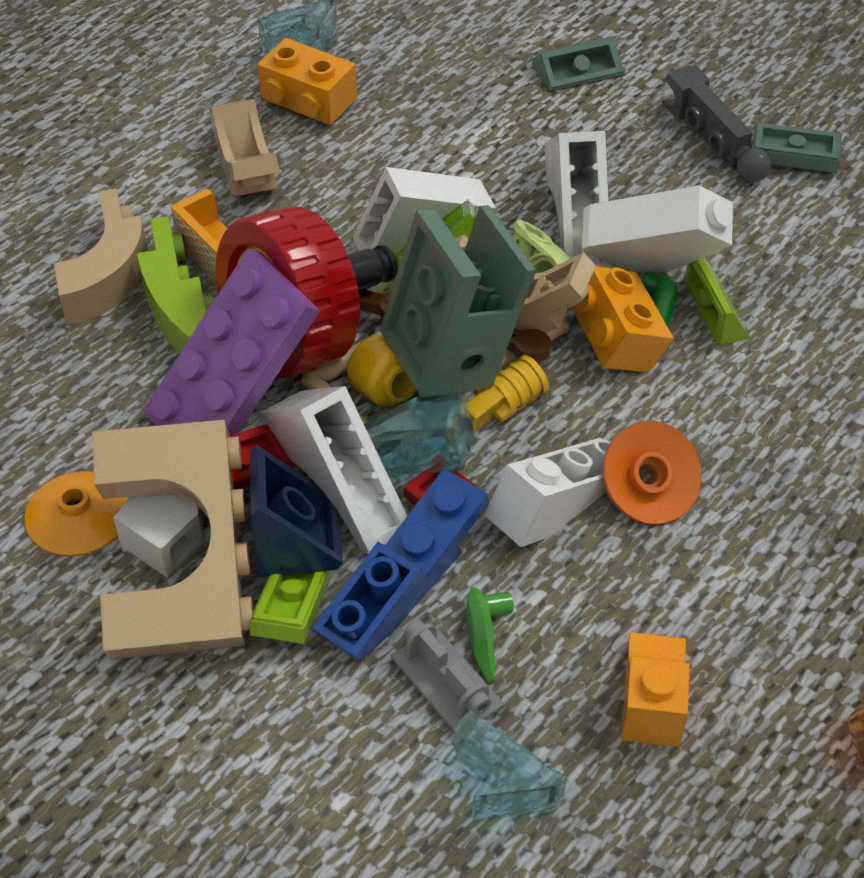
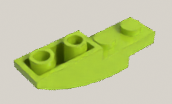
[137,216,213,354]

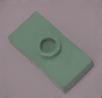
[751,122,842,173]

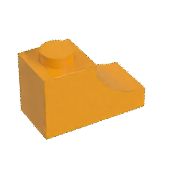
[621,632,690,747]

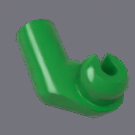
[641,271,678,328]

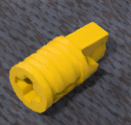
[461,355,549,432]

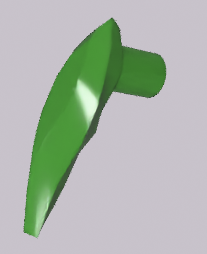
[466,587,514,685]

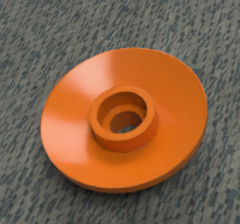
[602,421,702,525]

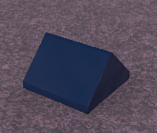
[250,444,343,577]

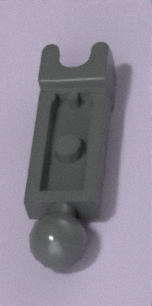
[662,65,772,182]

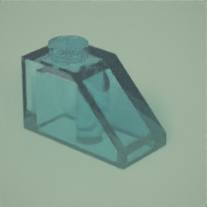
[364,393,475,475]

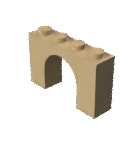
[92,420,253,659]

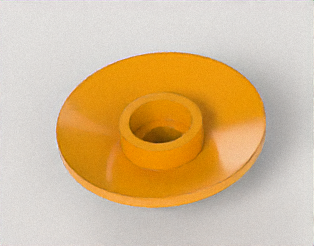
[24,471,128,556]

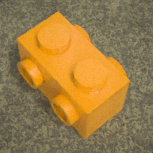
[257,38,358,126]
[572,266,674,372]

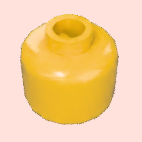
[347,335,416,407]

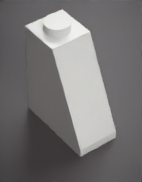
[352,167,496,260]
[581,185,733,277]

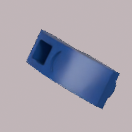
[312,469,489,661]

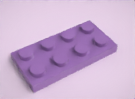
[143,248,320,436]

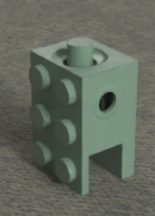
[380,205,536,398]

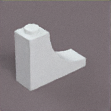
[545,131,612,268]
[259,386,407,554]

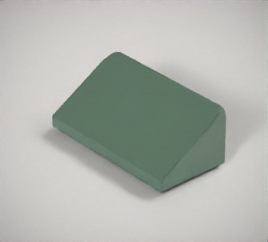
[532,36,625,92]

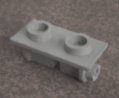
[390,620,505,738]

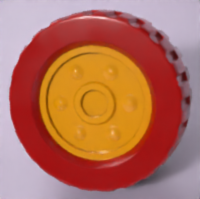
[215,206,398,378]

